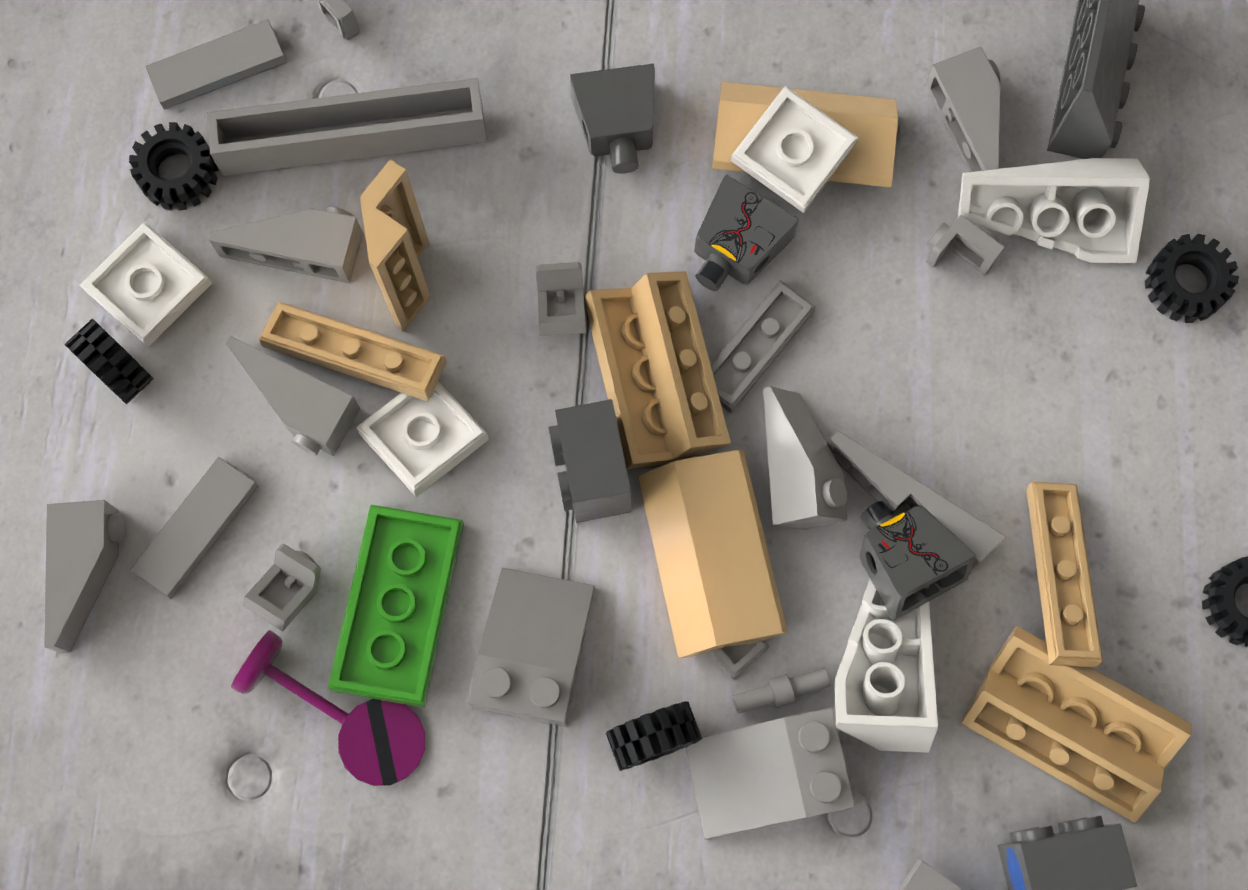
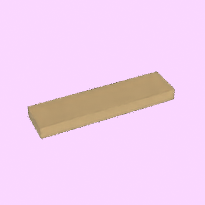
[259,301,447,402]
[1026,482,1103,667]

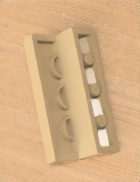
[712,81,898,188]
[360,159,431,332]
[584,271,731,470]
[638,450,788,658]
[961,626,1192,823]

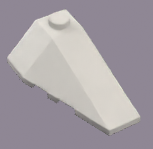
[958,158,1150,263]
[834,579,938,753]

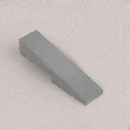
[828,431,1006,570]

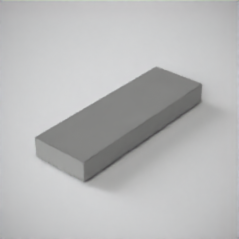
[145,19,286,109]
[711,280,816,413]
[130,456,259,599]

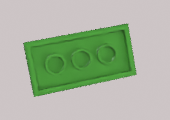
[328,505,464,708]

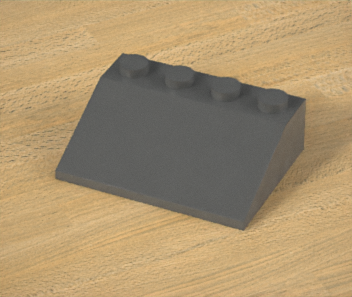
[1047,0,1145,159]

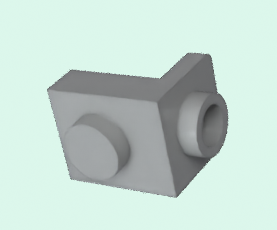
[926,215,1005,276]
[536,262,586,336]
[244,544,321,631]

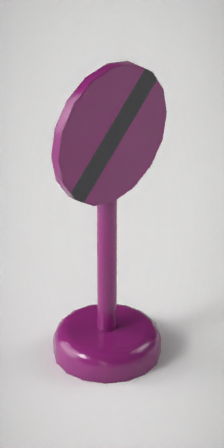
[231,630,425,786]

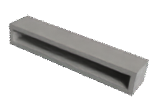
[207,78,487,176]

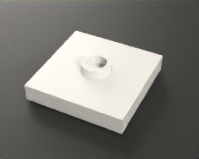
[730,86,859,213]
[80,222,212,347]
[356,381,489,497]

